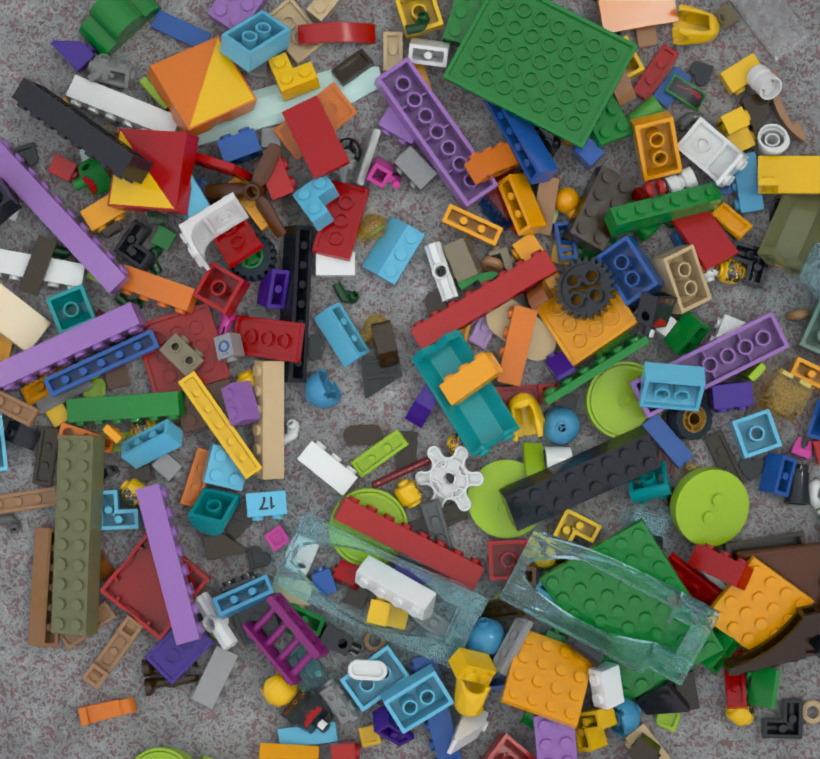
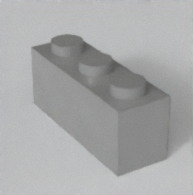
[191,644,241,709]

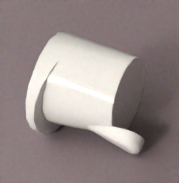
[758,124,790,156]
[543,446,573,469]

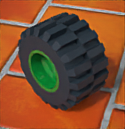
[228,232,278,282]

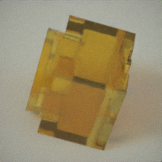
[758,368,815,422]

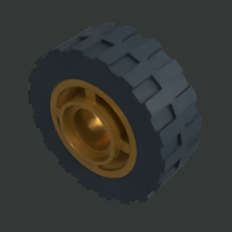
[668,399,713,440]

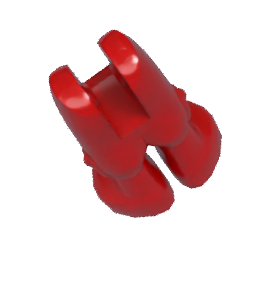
[632,179,668,202]

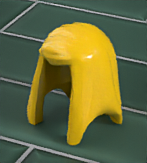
[672,4,720,45]
[508,393,545,442]
[260,669,301,707]
[454,677,493,717]

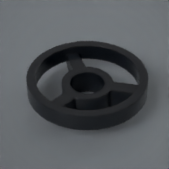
[340,137,362,163]

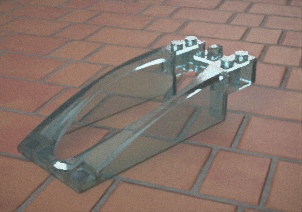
[272,512,489,669]
[499,529,720,686]

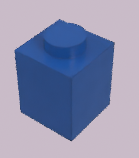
[311,566,338,597]

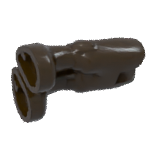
[142,659,199,697]

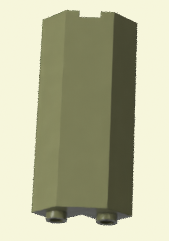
[757,153,820,277]

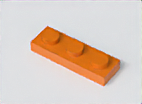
[179,447,209,507]

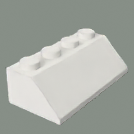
[355,555,437,621]

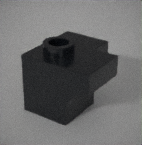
[4,420,41,451]

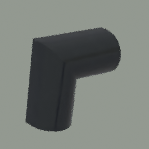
[114,219,156,272]
[731,240,768,289]
[761,698,803,739]

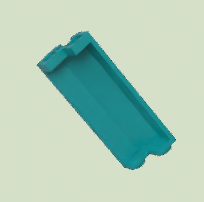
[411,329,520,458]

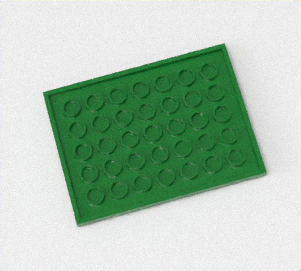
[443,0,638,150]
[539,518,724,700]

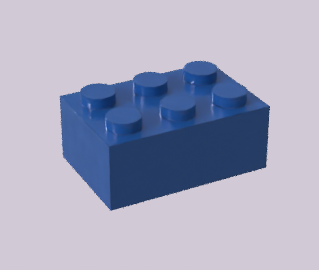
[596,235,665,307]

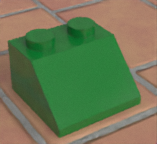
[746,666,781,710]

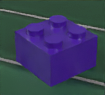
[707,381,754,413]

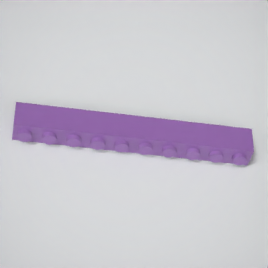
[0,139,131,295]

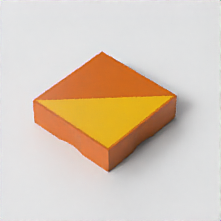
[148,36,257,136]

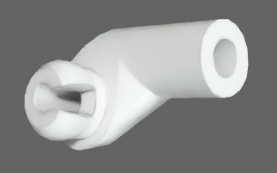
[284,419,300,445]
[809,479,820,510]

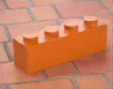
[464,142,521,185]
[121,264,197,315]
[497,304,538,387]

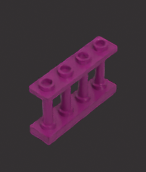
[242,592,330,686]

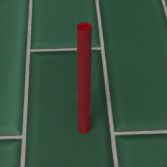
[371,456,432,489]

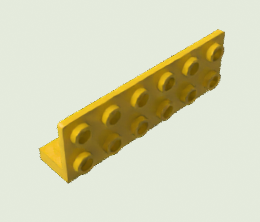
[757,156,820,194]

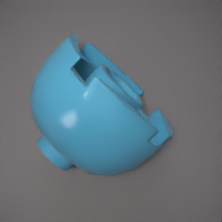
[305,369,342,409]
[543,406,580,445]
[467,617,506,654]
[611,697,641,738]

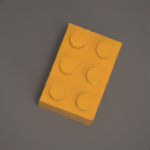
[630,110,683,181]

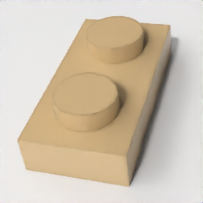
[383,32,403,72]

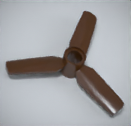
[204,143,286,238]

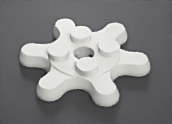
[415,446,484,511]

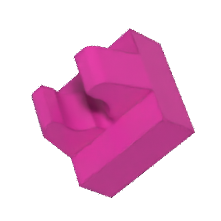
[788,437,812,460]
[264,525,291,552]

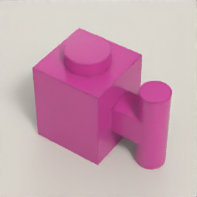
[366,156,401,189]

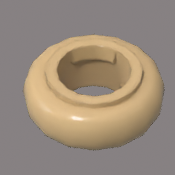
[803,699,820,724]

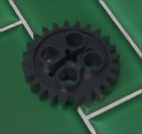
[554,256,618,321]

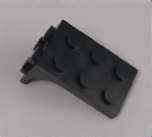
[220,571,279,646]

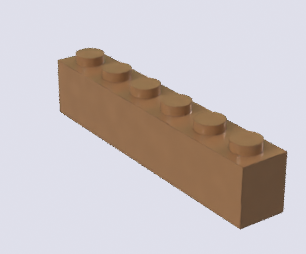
[28,527,58,647]

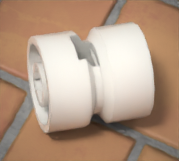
[746,64,782,100]
[664,167,699,193]

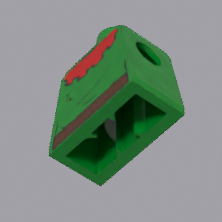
[72,158,112,195]

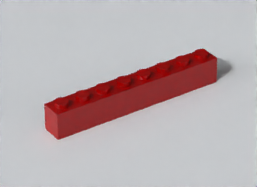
[410,249,558,349]
[333,495,485,589]

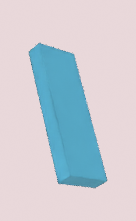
[278,721,339,745]

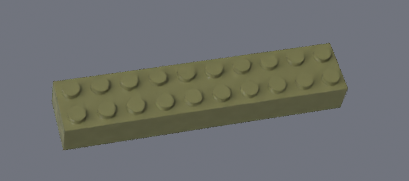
[51,434,105,636]

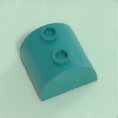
[46,284,97,334]
[628,460,672,504]
[188,487,240,536]

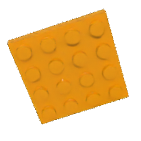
[535,261,639,368]
[703,555,814,650]
[500,631,592,728]

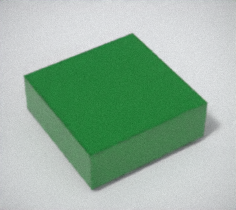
[151,225,177,251]

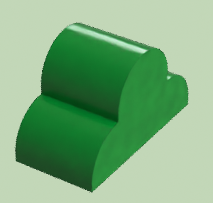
[79,0,162,56]

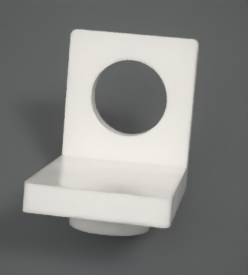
[288,536,320,575]

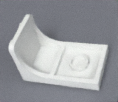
[678,117,749,187]
[178,192,249,271]

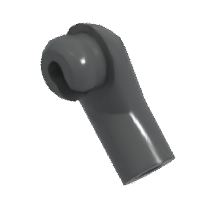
[677,112,704,131]
[0,514,22,533]

